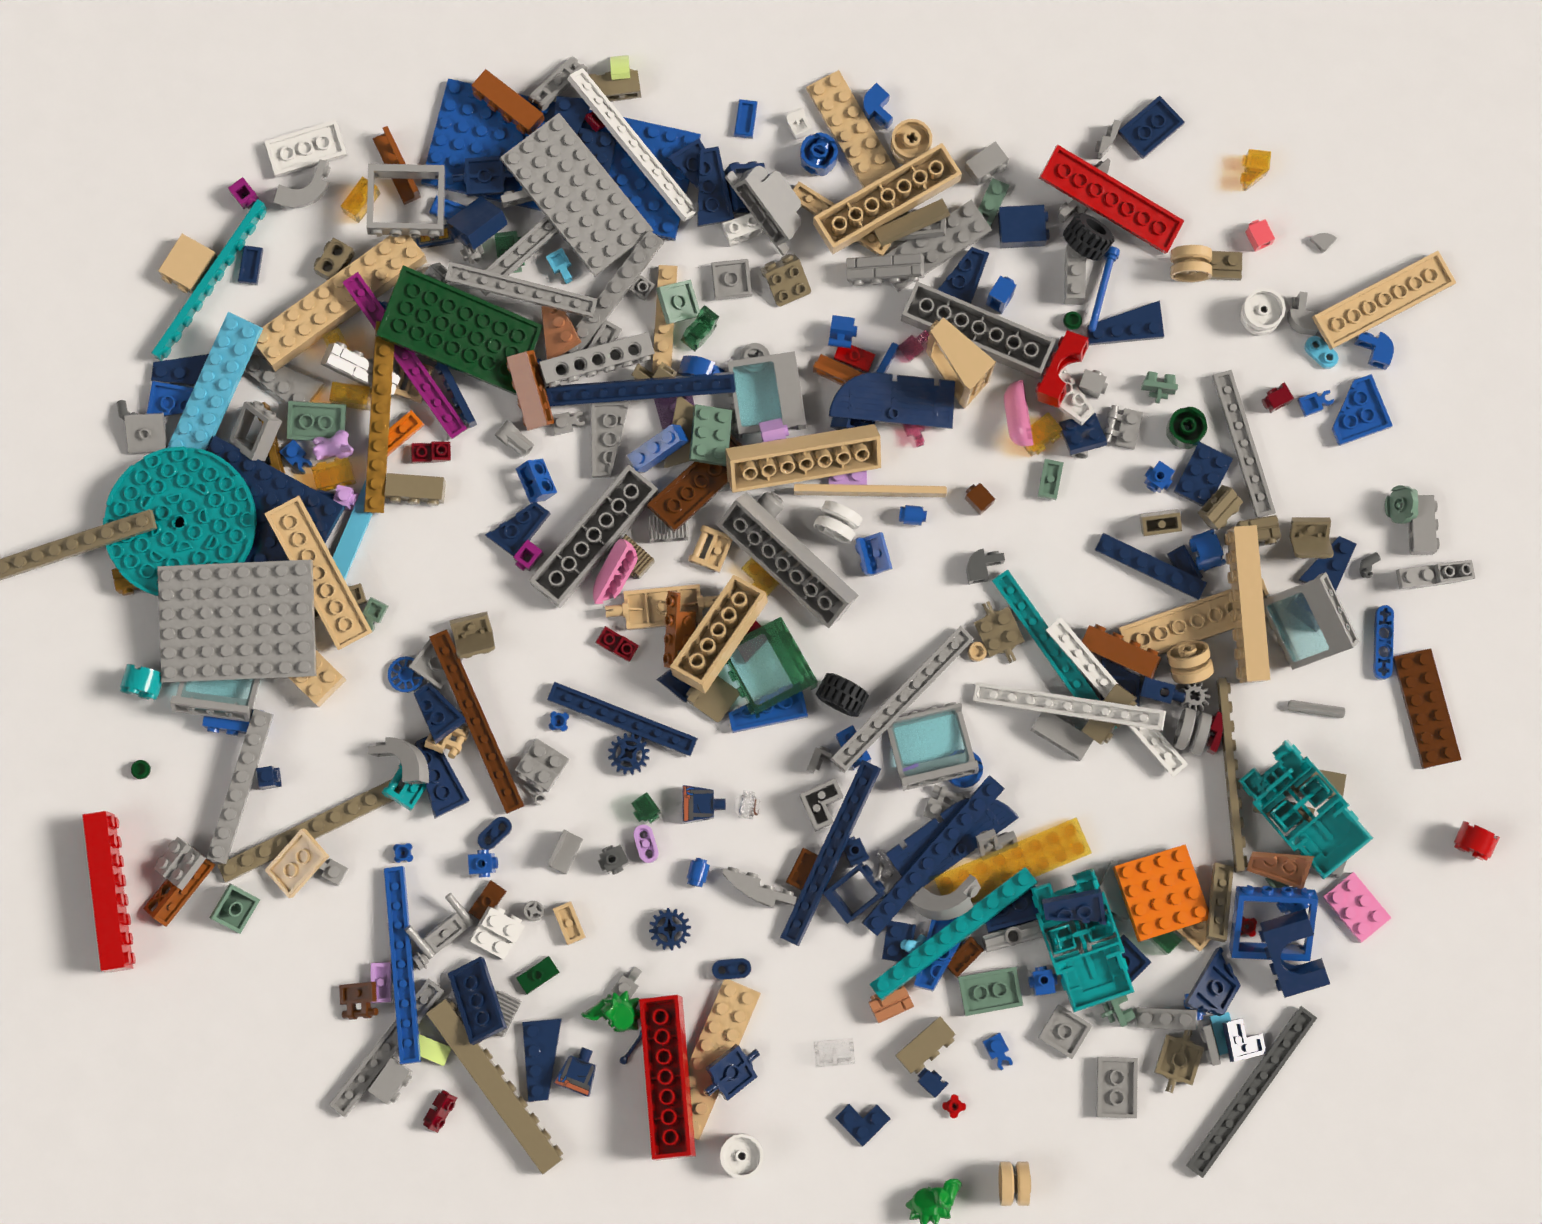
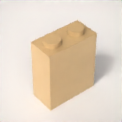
[158,233,217,294]

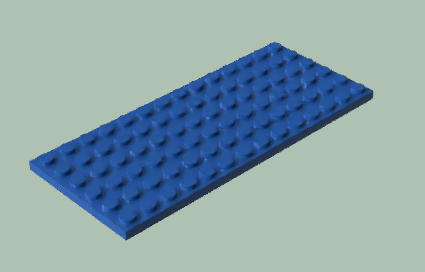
[421,79,701,241]

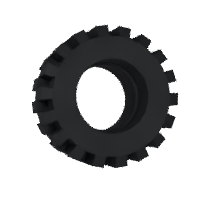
[1063,213,1115,261]
[816,673,869,717]

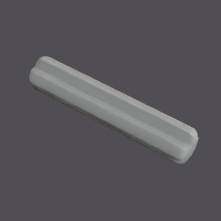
[1287,700,1345,718]

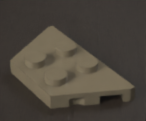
[664,397,694,468]

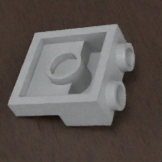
[515,739,570,792]
[154,837,206,890]

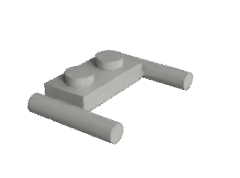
[405,893,475,959]

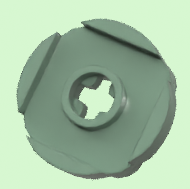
[1385,485,1419,524]

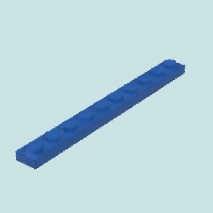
[384,866,421,1065]

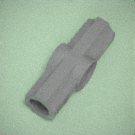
[982,921,1043,953]

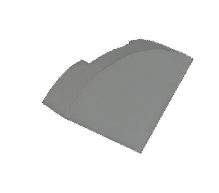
[1310,233,1337,253]

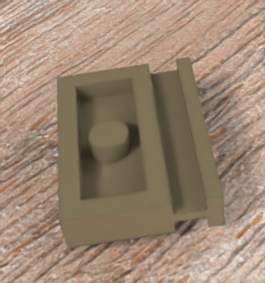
[1209,251,1242,281]

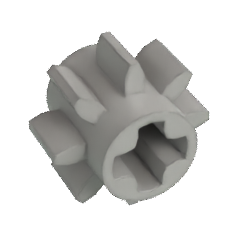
[460,245,485,264]

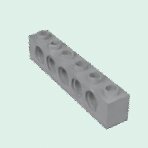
[538,332,655,388]

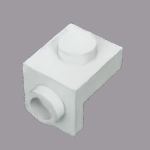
[786,107,813,140]

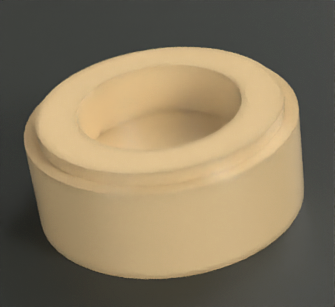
[968,642,987,662]

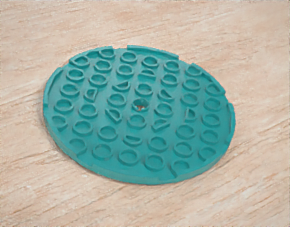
[103,446,256,597]

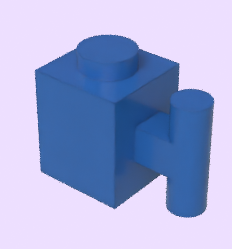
[828,315,858,349]

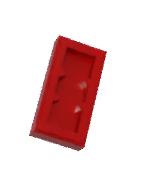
[834,345,876,373]

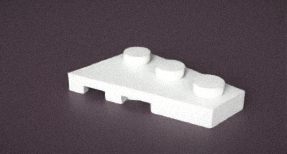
[1058,367,1094,426]

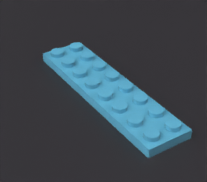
[167,312,263,450]

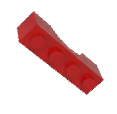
[1035,330,1089,408]

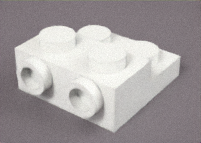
[469,905,525,960]

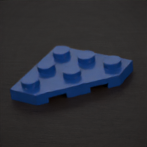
[1332,374,1393,446]

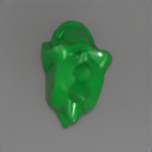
[581,991,640,1032]
[905,1179,962,1224]

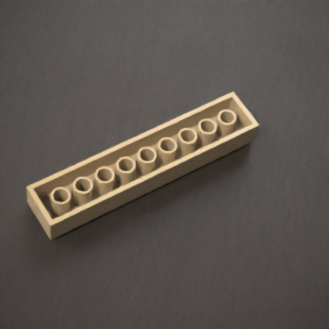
[255,235,427,372]

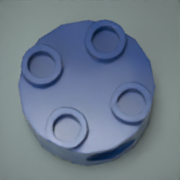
[800,132,838,176]
[1189,529,1226,572]

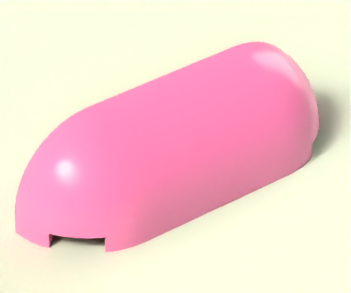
[1004,380,1034,446]
[593,539,638,604]

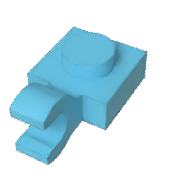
[546,248,573,284]

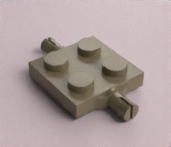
[974,601,1025,663]
[1154,1030,1204,1093]

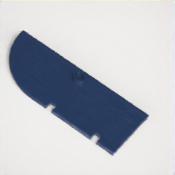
[829,372,955,429]
[885,798,1019,894]

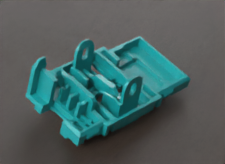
[1239,740,1373,879]
[1031,868,1135,1012]

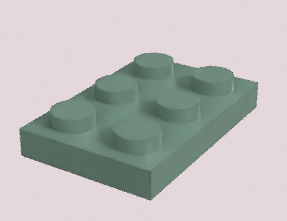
[287,401,346,441]
[689,404,732,466]
[958,967,1024,1016]

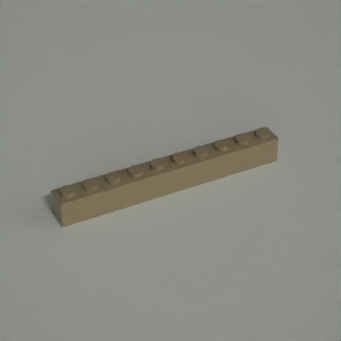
[426,999,563,1175]

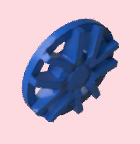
[388,656,424,693]

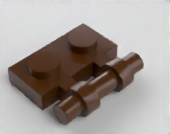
[339,982,379,1020]

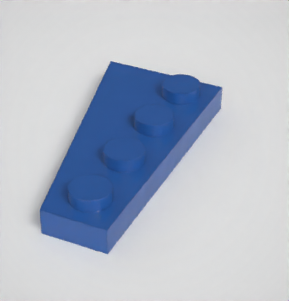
[914,917,961,992]

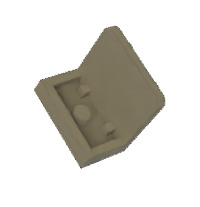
[760,254,811,306]
[1289,517,1334,559]
[450,611,495,659]
[686,676,740,722]

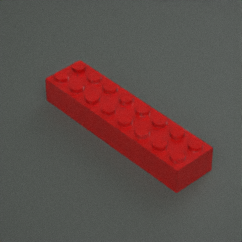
[82,811,136,973]
[639,995,696,1161]

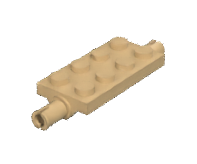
[605,584,719,630]

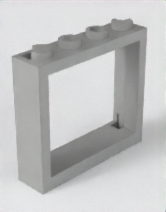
[366,164,445,238]

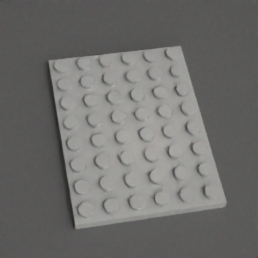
[158,560,317,683]

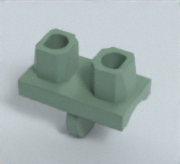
[1141,371,1178,404]
[1100,995,1136,1027]

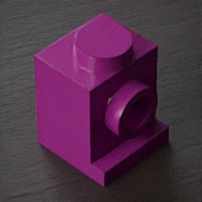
[228,177,259,209]
[513,539,544,571]

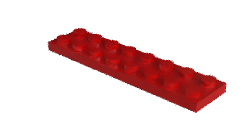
[1039,145,1184,254]

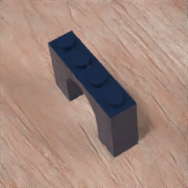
[1258,909,1330,998]

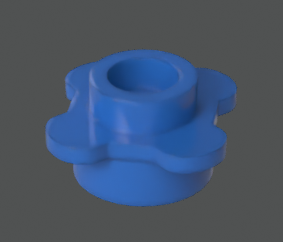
[549,711,569,732]
[393,843,413,863]

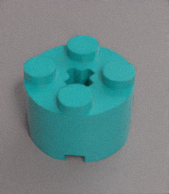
[120,664,162,700]

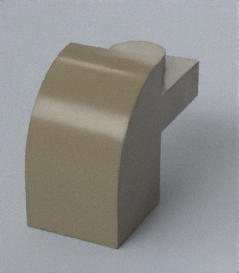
[631,362,678,379]

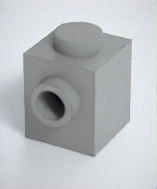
[1078,369,1108,398]

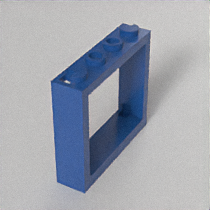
[1229,885,1318,962]

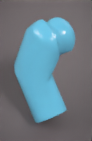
[900,934,927,953]

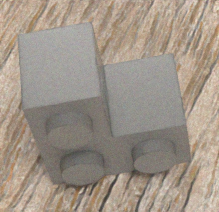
[800,779,843,832]

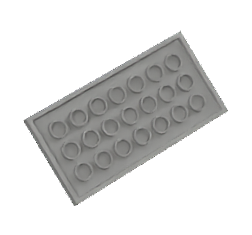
[500,113,654,277]

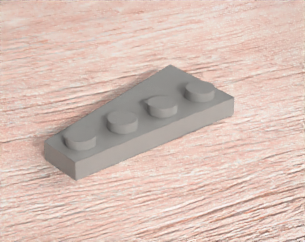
[244,354,325,403]
[591,401,629,478]

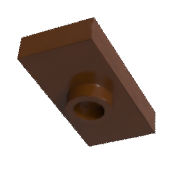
[786,848,818,891]
[469,880,507,920]
[947,936,984,978]

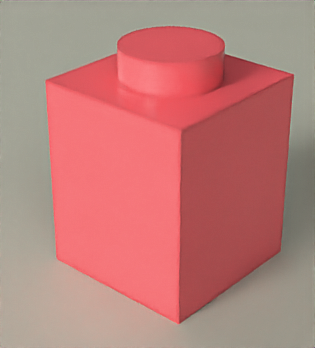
[1245,219,1275,252]

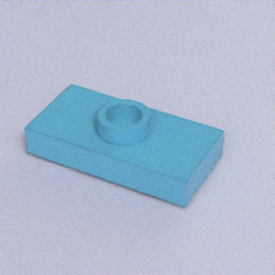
[1209,1012,1231,1055]

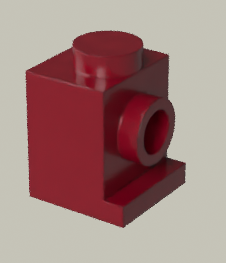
[1262,382,1294,413]

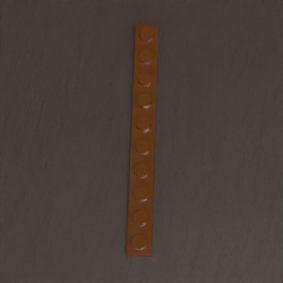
[429,629,524,814]

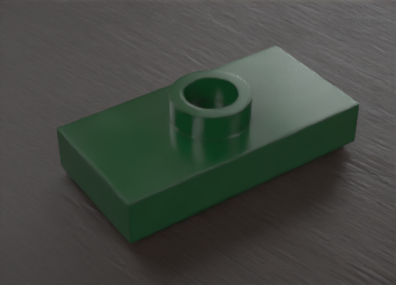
[516,956,560,995]

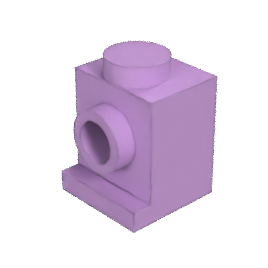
[333,485,359,511]

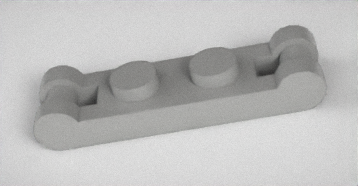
[529,56,588,111]

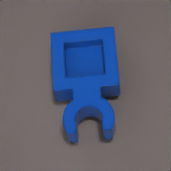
[1298,390,1334,417]
[279,439,313,474]
[982,1033,1013,1070]

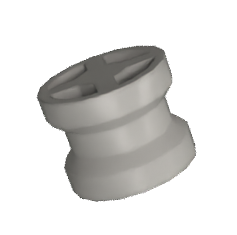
[524,901,544,921]

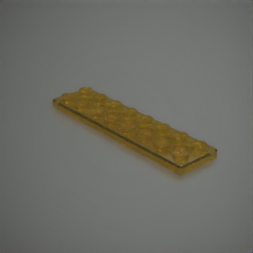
[933,817,1092,904]

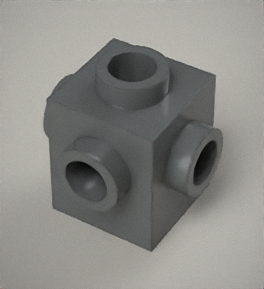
[598,845,629,875]

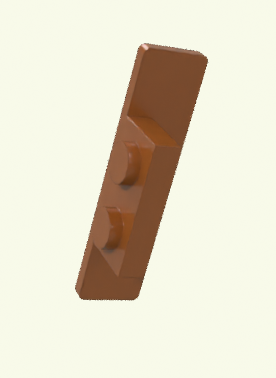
[663,591,696,668]

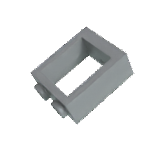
[228,401,282,461]

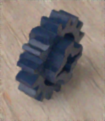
[608,733,650,776]
[649,908,691,951]

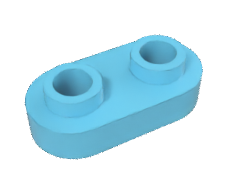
[1304,336,1339,369]

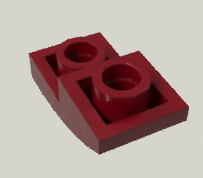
[411,441,451,463]
[595,626,639,662]
[1206,711,1223,755]

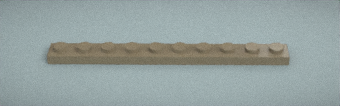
[0,509,157,581]
[1216,677,1248,872]
[217,779,400,883]

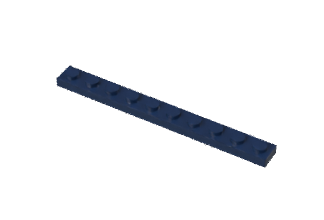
[546,372,736,406]
[780,760,881,946]
[861,775,1005,936]

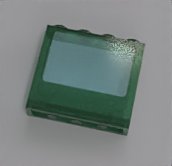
[725,617,818,719]

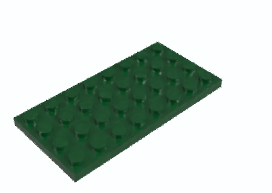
[375,265,543,395]

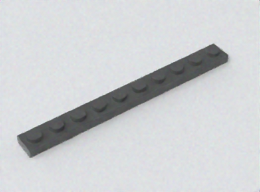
[1186,1006,1317,1178]

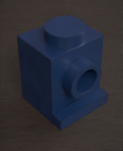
[256,766,282,790]
[843,836,870,868]
[917,1067,949,1098]

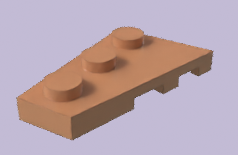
[541,306,581,359]
[1246,851,1314,889]

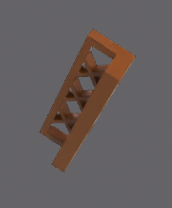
[372,126,421,205]
[813,354,864,385]
[143,846,216,927]

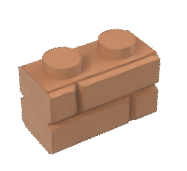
[868,985,914,1024]

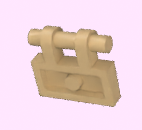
[424,726,469,759]

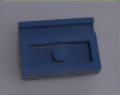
[882,921,916,962]

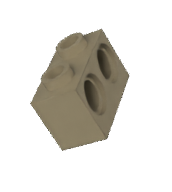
[313,237,355,280]

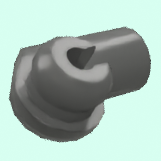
[117,400,138,421]
[1359,552,1381,578]

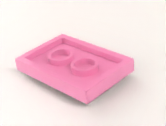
[1323,872,1391,943]

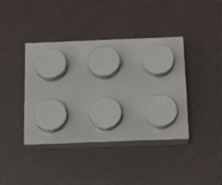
[1096,1057,1138,1118]

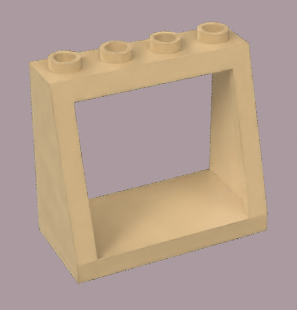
[926,317,996,409]

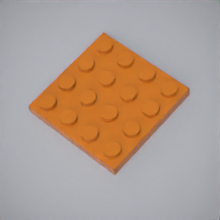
[1113,844,1209,942]

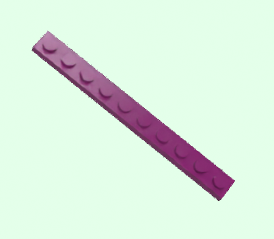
[342,272,467,439]

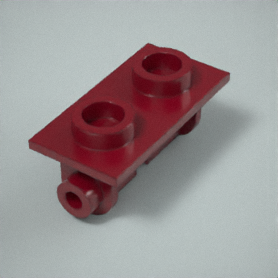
[423,1090,457,1133]

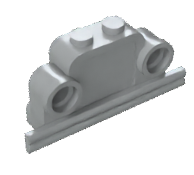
[725,166,801,256]

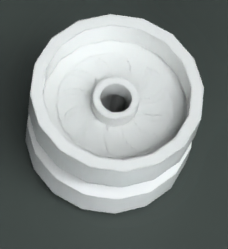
[1240,288,1286,335]
[813,500,862,544]
[720,1133,764,1179]

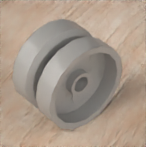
[1173,707,1212,755]

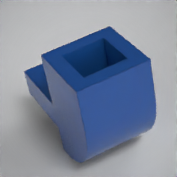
[863,83,893,129]
[1354,331,1394,370]
[678,355,725,376]

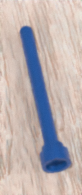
[1088,246,1120,332]

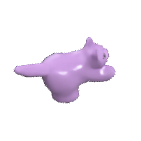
[313,430,354,460]

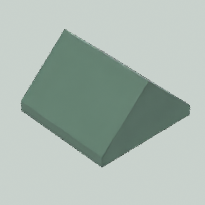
[209,883,260,934]

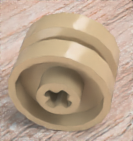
[890,119,932,165]
[1170,245,1212,282]
[1167,641,1214,684]
[998,1161,1031,1206]

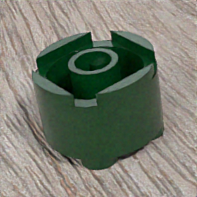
[1166,407,1208,449]

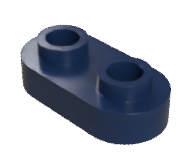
[478,817,512,850]
[712,958,751,980]

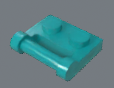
[381,762,426,811]

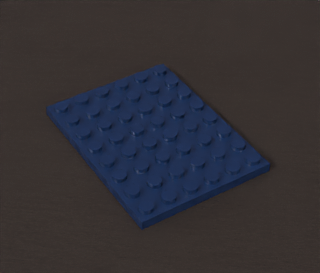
[175,436,345,563]

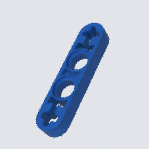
[1373,605,1394,680]

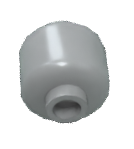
[757,492,783,518]

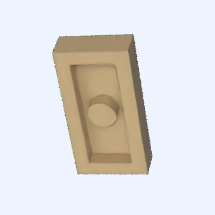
[553,901,586,945]

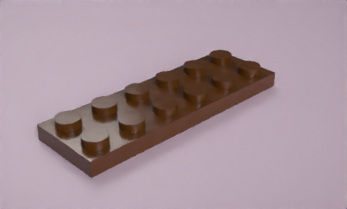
[647,433,743,532]
[1393,648,1461,769]

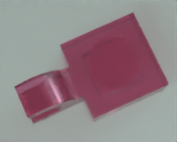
[898,330,929,362]
[902,424,925,447]

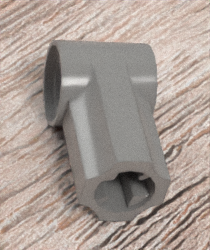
[495,420,534,457]

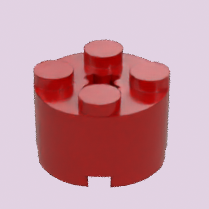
[1454,821,1500,861]

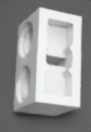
[723,213,765,247]

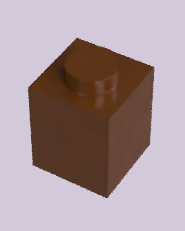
[965,483,995,515]

